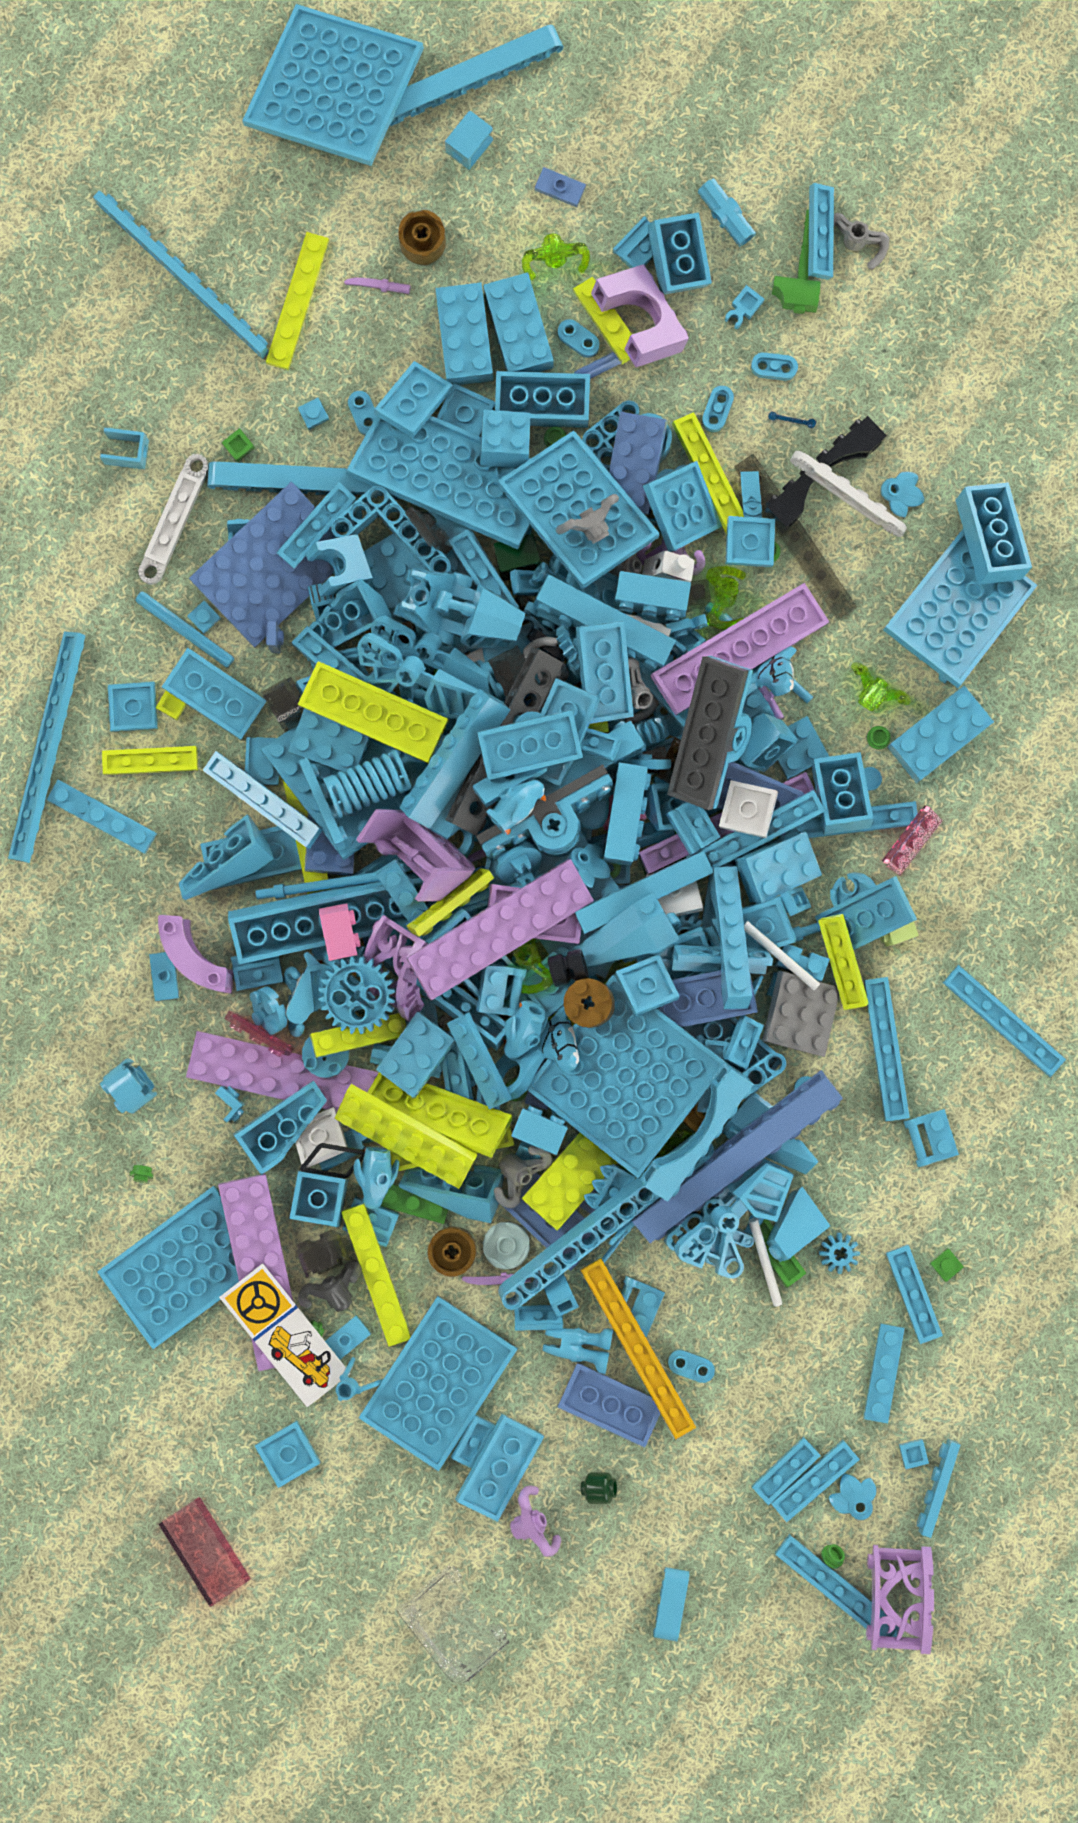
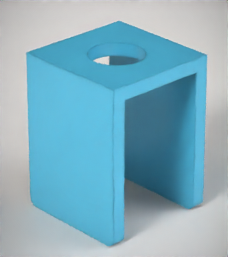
[445,111,493,170]
[100,428,149,469]

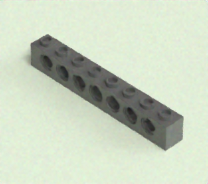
[445,648,563,836]

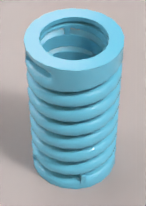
[323,749,412,818]

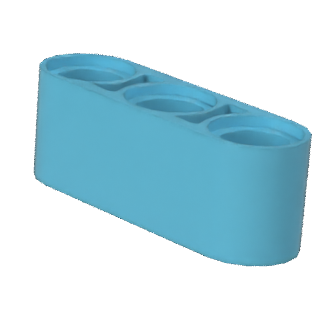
[741,1053,786,1094]
[653,1567,689,1642]

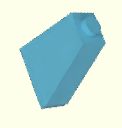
[766,1187,830,1262]

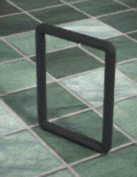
[300,1143,365,1179]

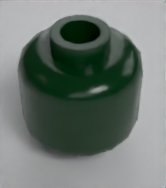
[580,1472,617,1504]

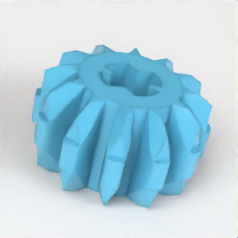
[633,715,669,747]
[819,1233,860,1274]

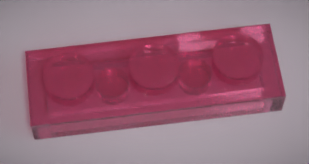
[882,805,943,876]
[224,1010,294,1057]

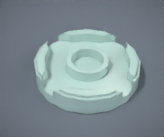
[483,1222,530,1270]

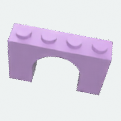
[591,264,689,367]

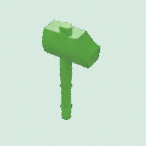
[772,209,821,314]

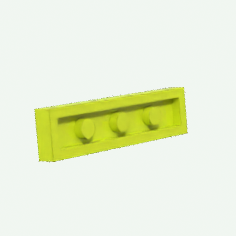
[573,277,632,364]
[102,746,198,775]
[406,868,494,937]
[818,914,869,1010]
[310,1013,406,1058]

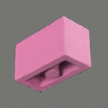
[319,903,361,961]

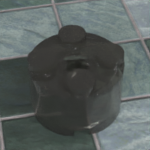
[262,677,304,732]
[296,1230,351,1279]

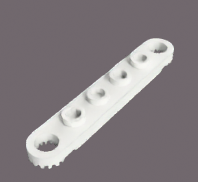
[790,451,907,537]
[138,454,209,585]

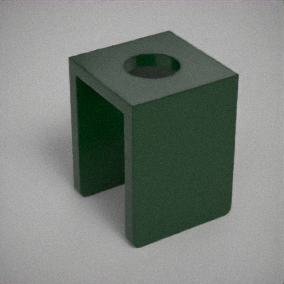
[494,533,541,581]

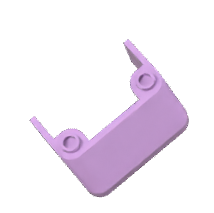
[356,809,475,902]

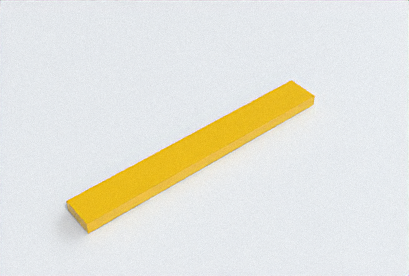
[580,1258,696,1440]

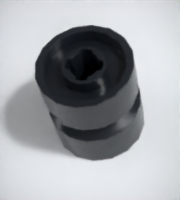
[548,949,589,987]

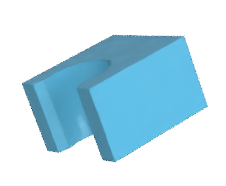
[305,534,373,597]

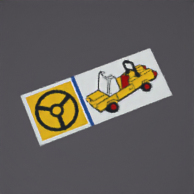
[219,1264,351,1407]

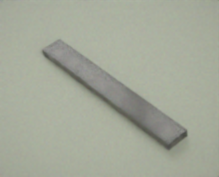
[734,453,857,621]

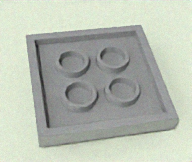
[762,971,839,1057]

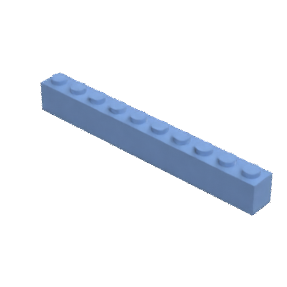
[632,1070,843,1243]

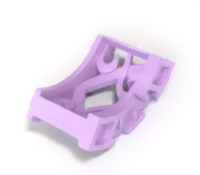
[158,915,234,994]
[364,915,427,1022]
[866,1545,934,1654]

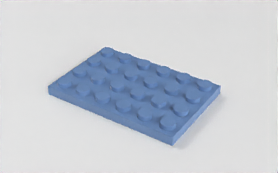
[189,481,341,648]

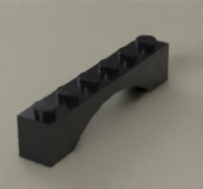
[763,416,887,534]

